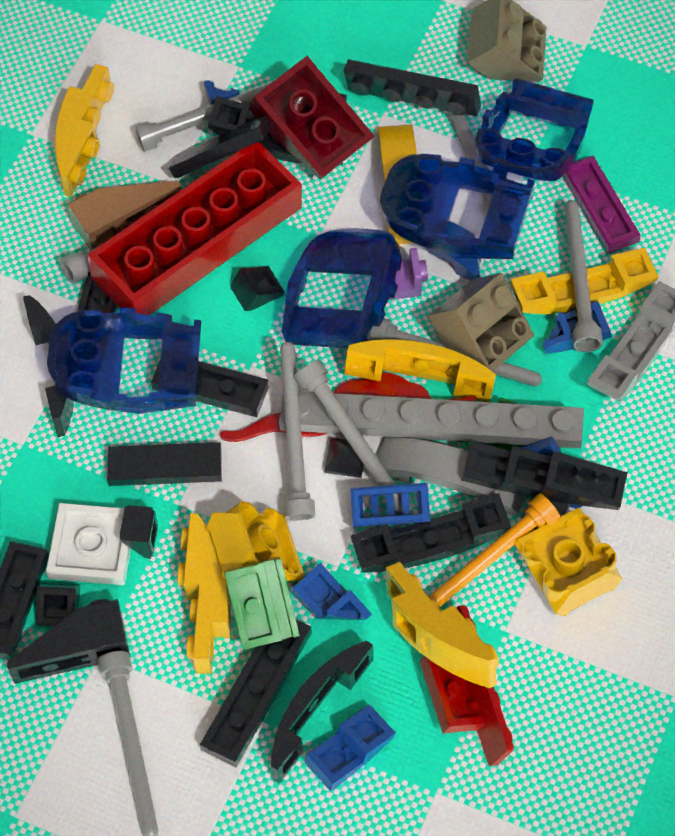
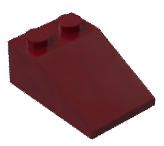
[249,56,375,180]

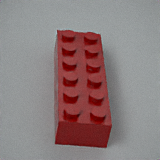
[87,142,302,325]

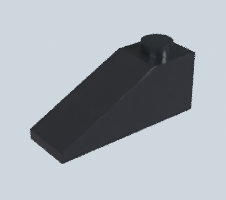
[7,599,131,684]

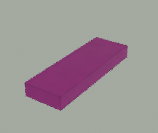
[561,155,641,254]

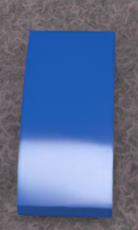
[304,704,396,792]

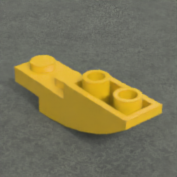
[55,64,114,197]
[178,513,231,674]
[386,562,499,688]

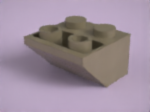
[467,0,547,82]
[428,273,534,372]

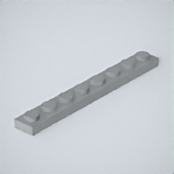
[279,391,584,449]

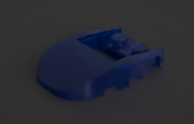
[475,78,594,181]
[380,154,535,259]
[282,228,402,349]
[47,308,201,414]

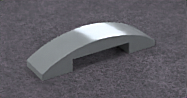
[587,281,675,402]
[377,437,524,516]

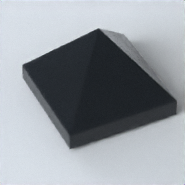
[324,438,368,478]

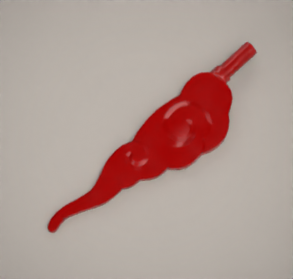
[220,373,476,442]

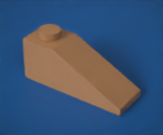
[67,180,182,251]

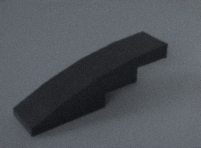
[461,441,628,510]

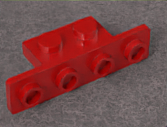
[420,605,514,766]

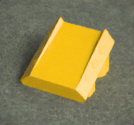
[205,501,305,581]
[515,507,623,616]

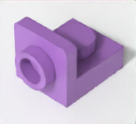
[374,248,428,301]

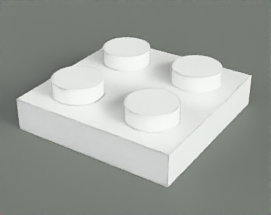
[46,503,131,586]

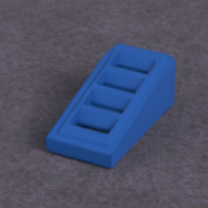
[350,483,430,528]

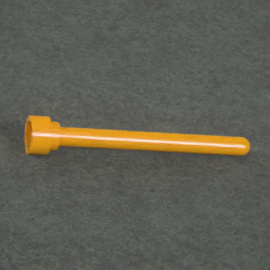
[428,493,560,607]

